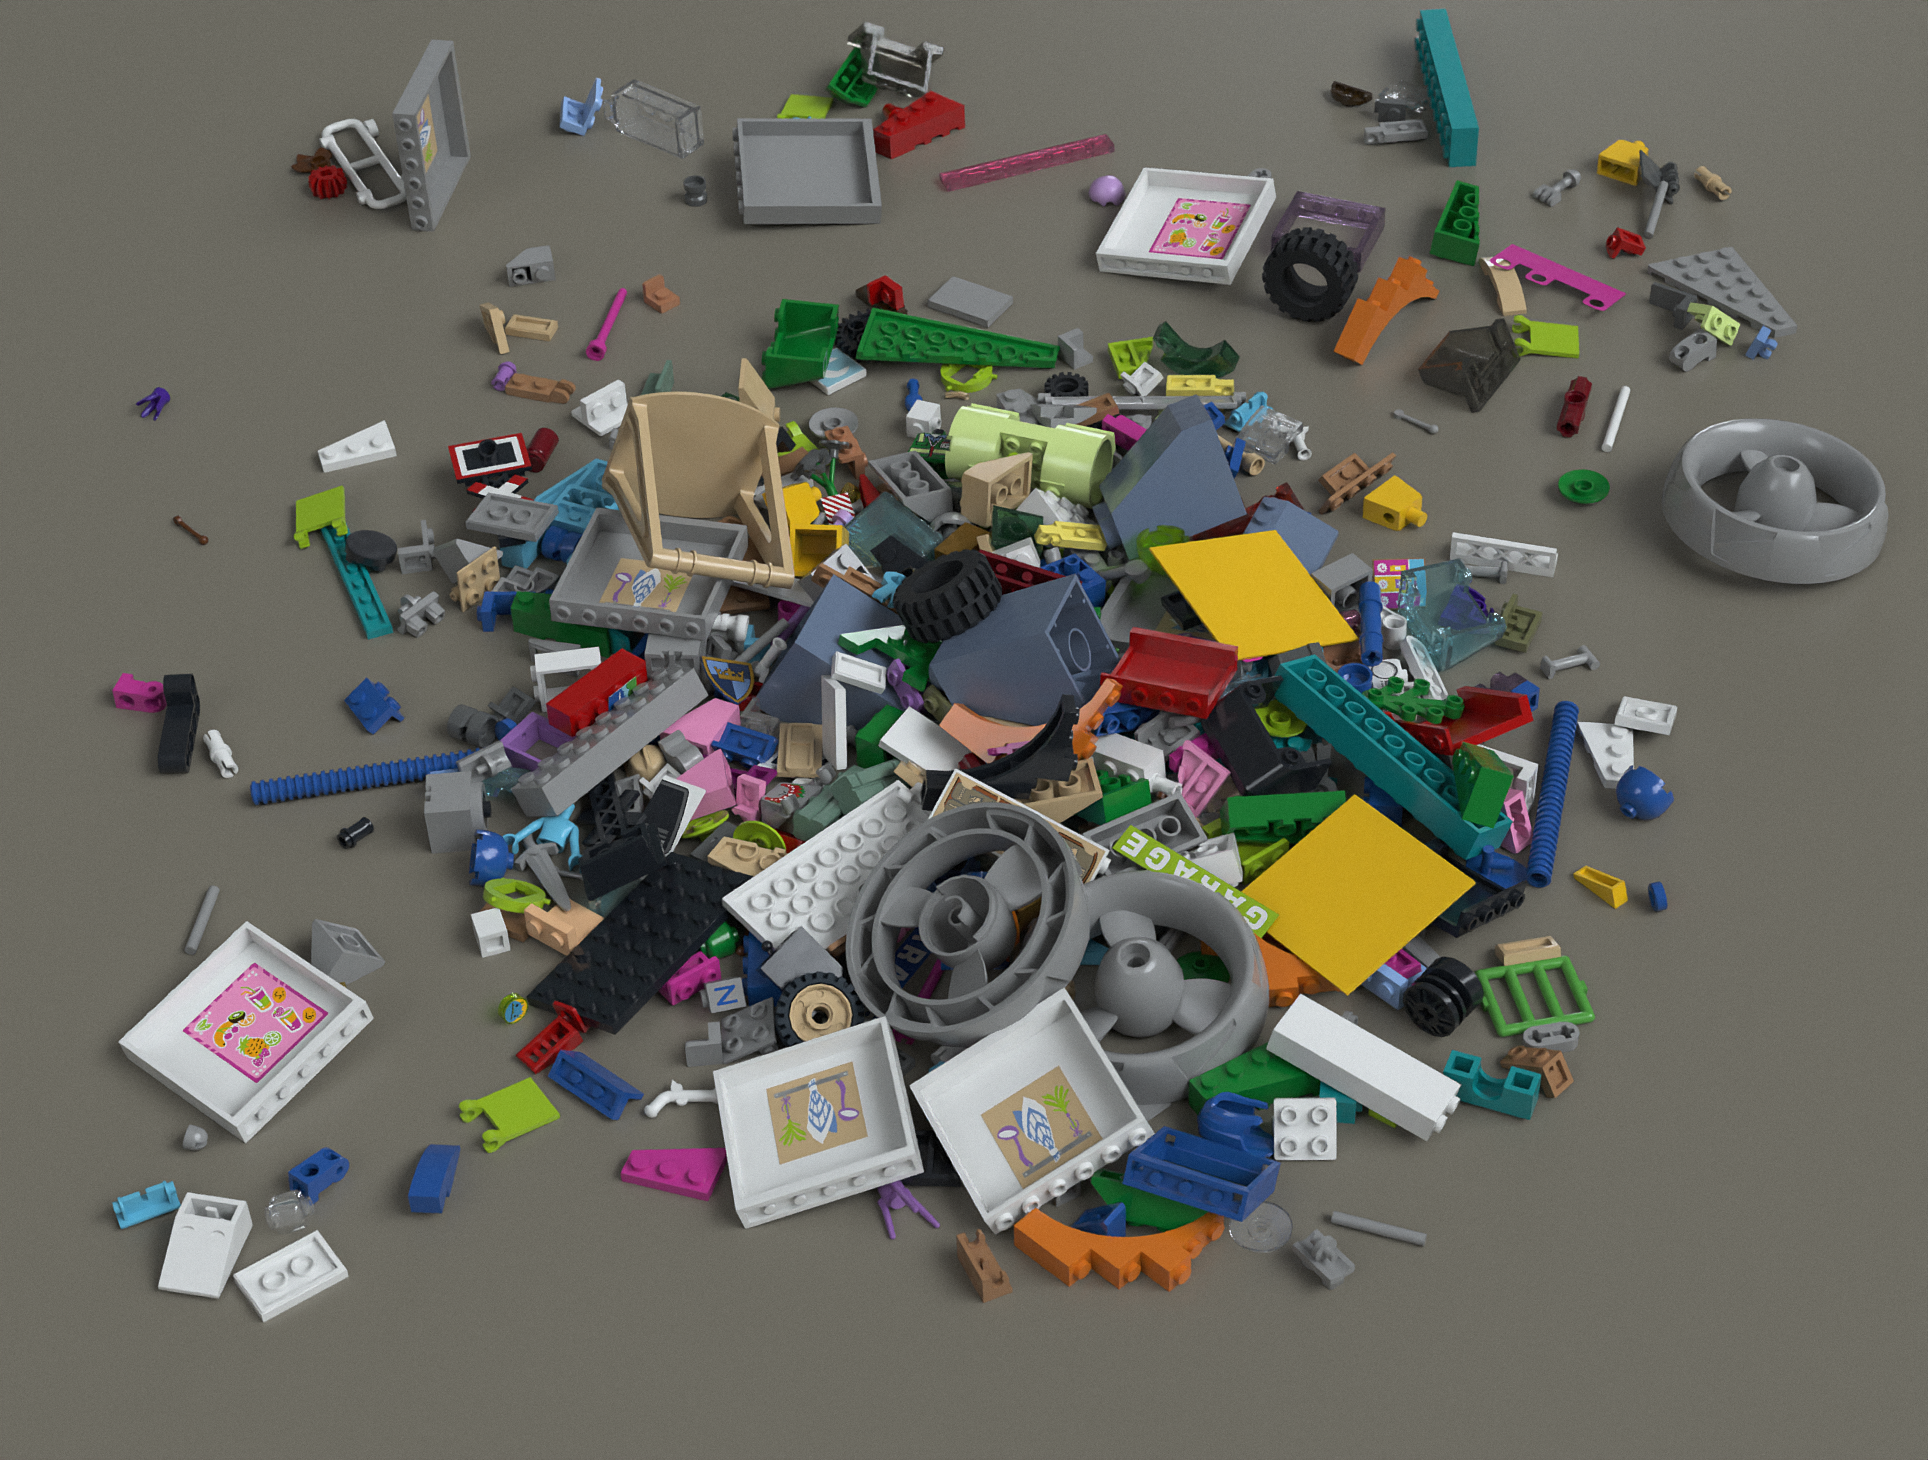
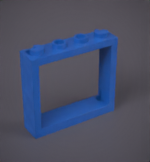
[1123,1126,1281,1222]

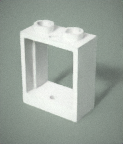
[530,647,601,712]

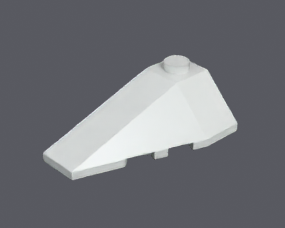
[1140,833,1243,887]

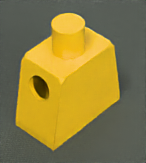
[1597,139,1649,186]
[1363,475,1427,531]
[762,482,822,537]

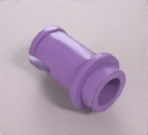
[491,361,517,391]

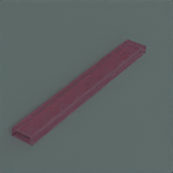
[939,134,1115,192]

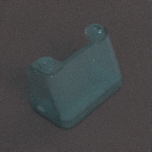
[1398,558,1506,672]

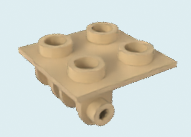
[449,546,500,612]

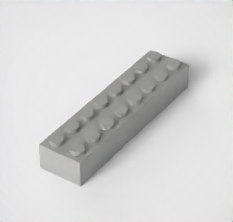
[511,667,708,817]

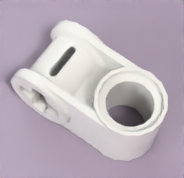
[1357,605,1407,650]

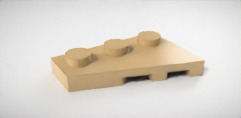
[707,837,789,876]

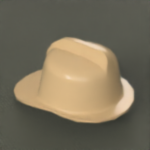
[623,744,667,790]

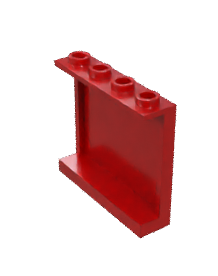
[1100,627,1238,719]
[1394,686,1534,756]

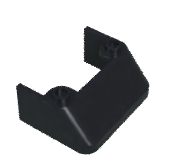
[1201,675,1332,796]

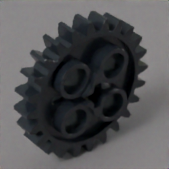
[835,308,889,364]

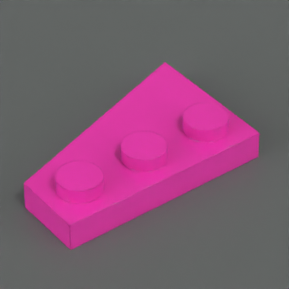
[621,1148,728,1201]

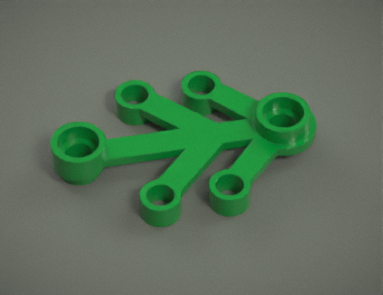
[1362,676,1465,724]

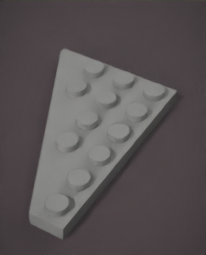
[1648,247,1797,338]

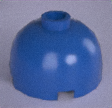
[1616,765,1674,820]
[469,829,514,886]

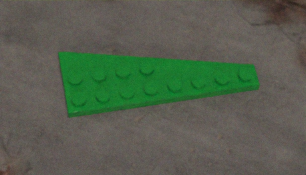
[856,308,1060,368]

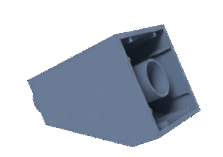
[1092,394,1247,560]
[752,574,932,731]
[929,574,1120,726]

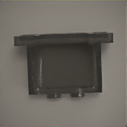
[847,22,944,97]
[1418,318,1521,413]

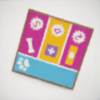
[1372,558,1428,611]

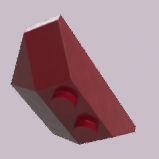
[979,549,1082,595]

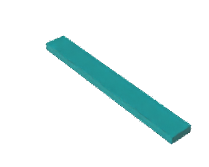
[320,523,393,640]

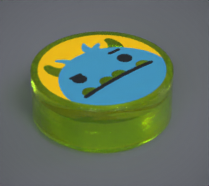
[498,993,528,1024]

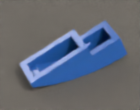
[408,1144,461,1213]

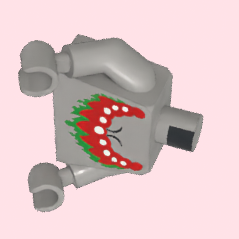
[760,763,836,834]

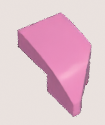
[731,774,766,822]

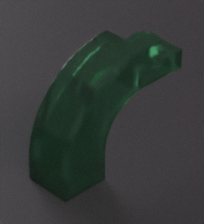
[1152,321,1240,379]

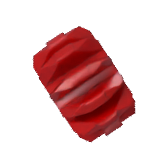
[308,165,347,200]

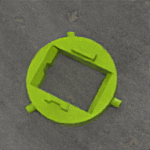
[941,363,998,393]
[483,877,551,914]

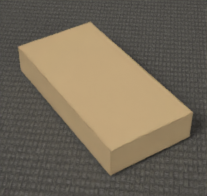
[505,315,558,341]
[1495,936,1561,966]

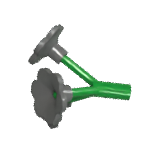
[790,440,849,497]

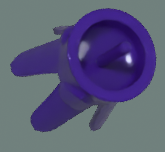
[136,387,170,421]

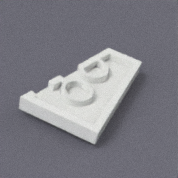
[318,420,397,473]
[1576,722,1634,789]

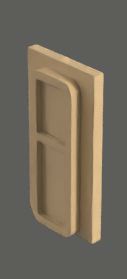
[777,723,823,778]

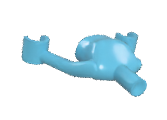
[503,804,583,874]

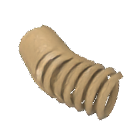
[945,391,969,400]

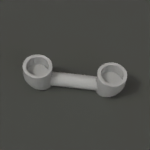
[1097,559,1152,593]

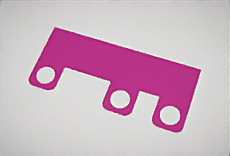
[1489,244,1627,311]

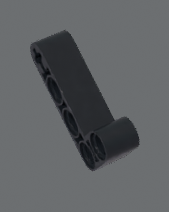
[158,673,200,774]

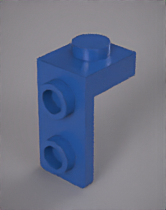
[477,591,536,632]

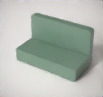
[641,360,674,395]

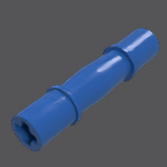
[1358,581,1384,667]

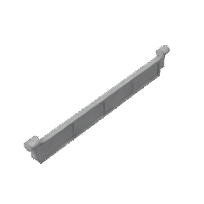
[1038,392,1246,410]

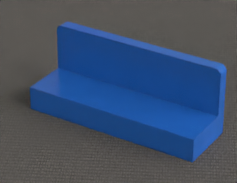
[548,1050,644,1120]

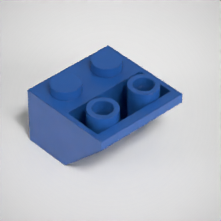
[1040,554,1106,608]

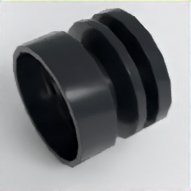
[1403,956,1484,1037]

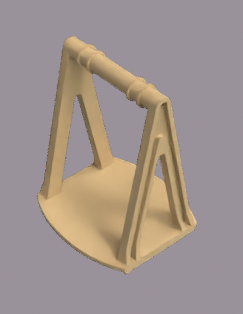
[602,392,795,589]

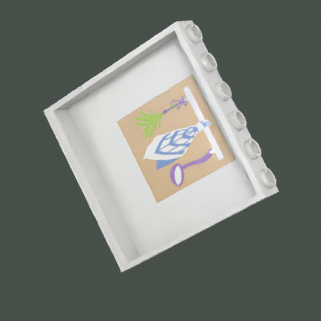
[909,988,1155,1235]
[713,1016,924,1229]

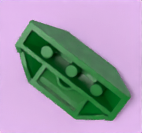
[824,39,883,107]
[1091,1168,1208,1232]

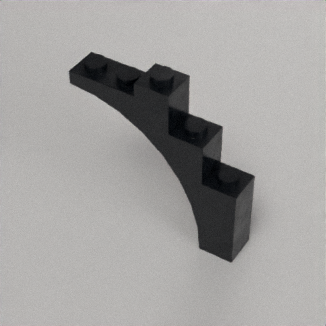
[920,694,1080,811]

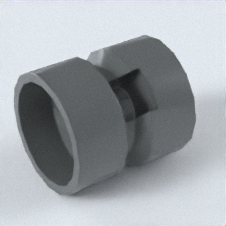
[447,704,498,748]

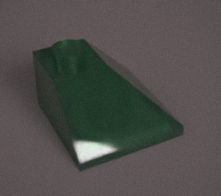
[991,505,1043,559]

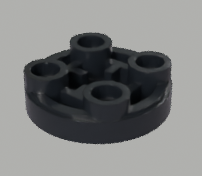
[345,530,397,571]

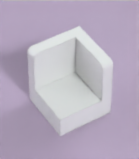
[471,908,510,958]

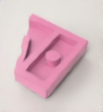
[1178,740,1231,818]

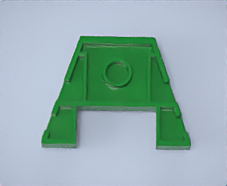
[838,625,942,691]

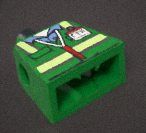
[908,429,952,479]

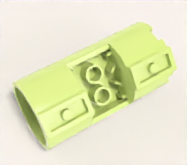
[945,403,1116,509]

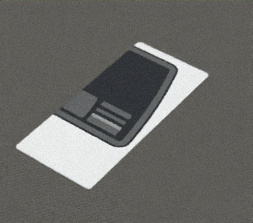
[639,775,706,880]

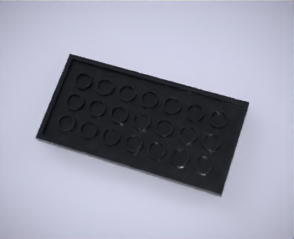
[526,852,754,1035]

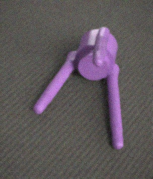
[877,1180,940,1240]

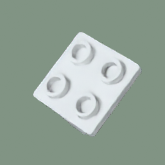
[571,379,628,436]
[1272,1098,1336,1160]

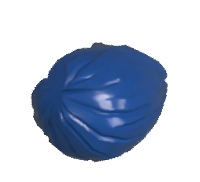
[1197,1092,1274,1157]

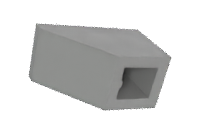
[506,245,555,287]

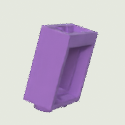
[500,712,577,774]

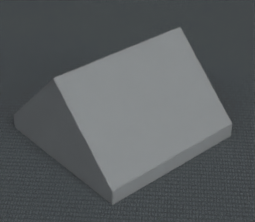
[433,539,503,584]

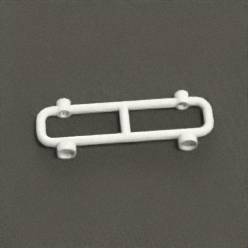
[319,119,407,209]

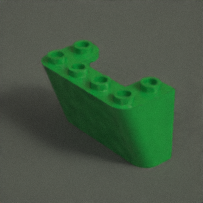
[761,299,839,389]

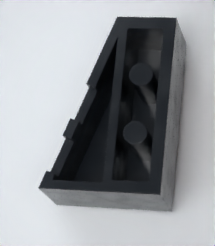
[870,533,932,573]

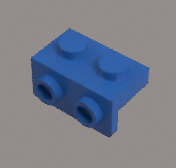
[344,677,405,735]
[711,722,779,769]

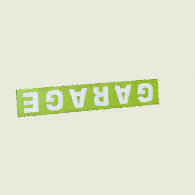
[1112,825,1279,938]

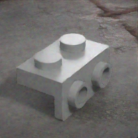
[1134,710,1200,763]

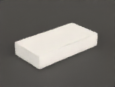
[831,651,887,694]

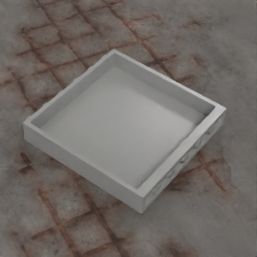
[733,118,882,224]

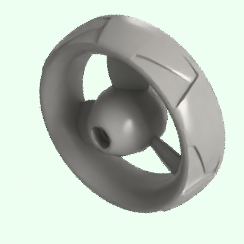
[1661,418,1889,584]
[846,802,1090,1048]
[1017,870,1269,1105]

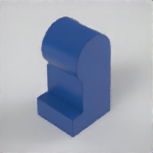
[288,1147,349,1207]

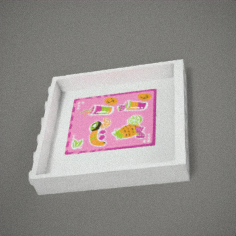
[1096,167,1276,285]
[118,921,374,1144]

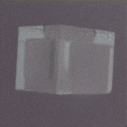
[740,697,780,736]

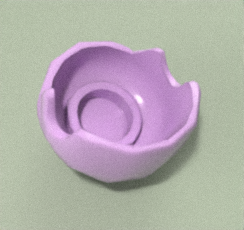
[1089,175,1126,206]

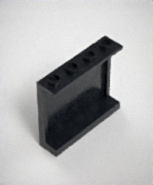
[1424,838,1527,938]

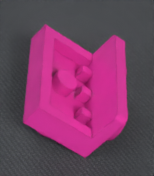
[659,951,721,1006]

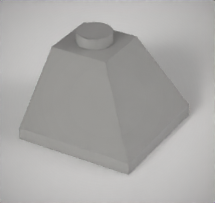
[311,919,385,985]

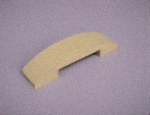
[1479,256,1527,316]

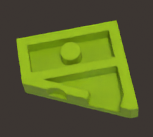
[1108,337,1153,379]

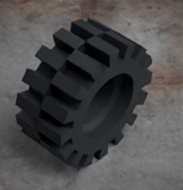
[1044,372,1089,397]

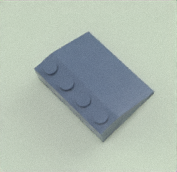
[1243,497,1339,575]

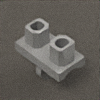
[397,591,445,638]
[456,741,511,783]
[1292,1229,1355,1290]

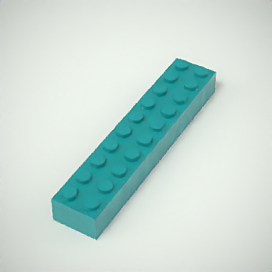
[1414,9,1479,167]
[1274,654,1513,860]

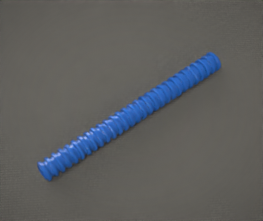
[1525,701,1579,888]
[250,747,485,805]

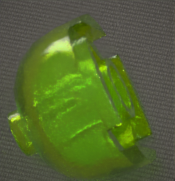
[1136,525,1189,574]

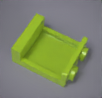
[1201,817,1289,886]

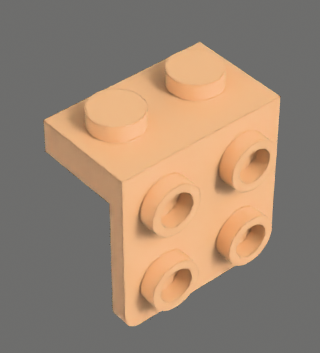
[524,899,604,956]

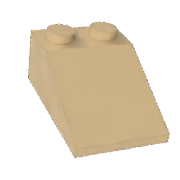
[738,358,780,422]
[960,452,1033,528]
[1012,758,1103,823]

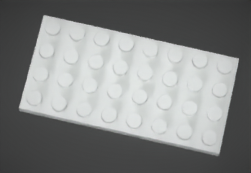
[722,780,960,951]

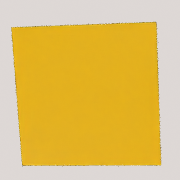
[1149,530,1359,661]
[1241,794,1476,996]

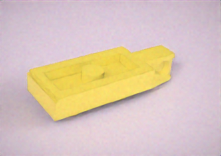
[1166,375,1234,396]
[1034,521,1107,551]

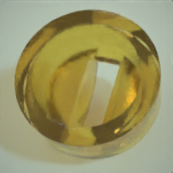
[840,482,861,503]

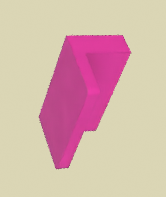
[1102,414,1147,451]

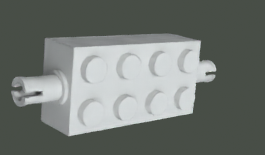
[1089,729,1183,803]

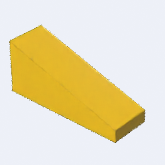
[1573,866,1628,909]

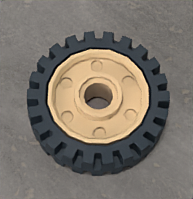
[775,971,865,1047]

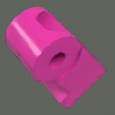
[112,673,167,713]

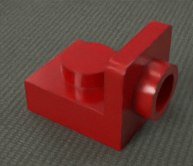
[1605,227,1646,259]
[867,275,904,310]

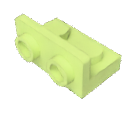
[1687,302,1740,346]

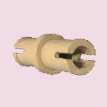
[1694,166,1732,200]

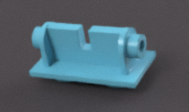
[1224,392,1273,434]
[112,1180,181,1229]

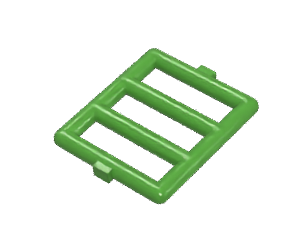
[1474,956,1595,1037]

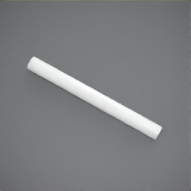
[1602,386,1630,452]

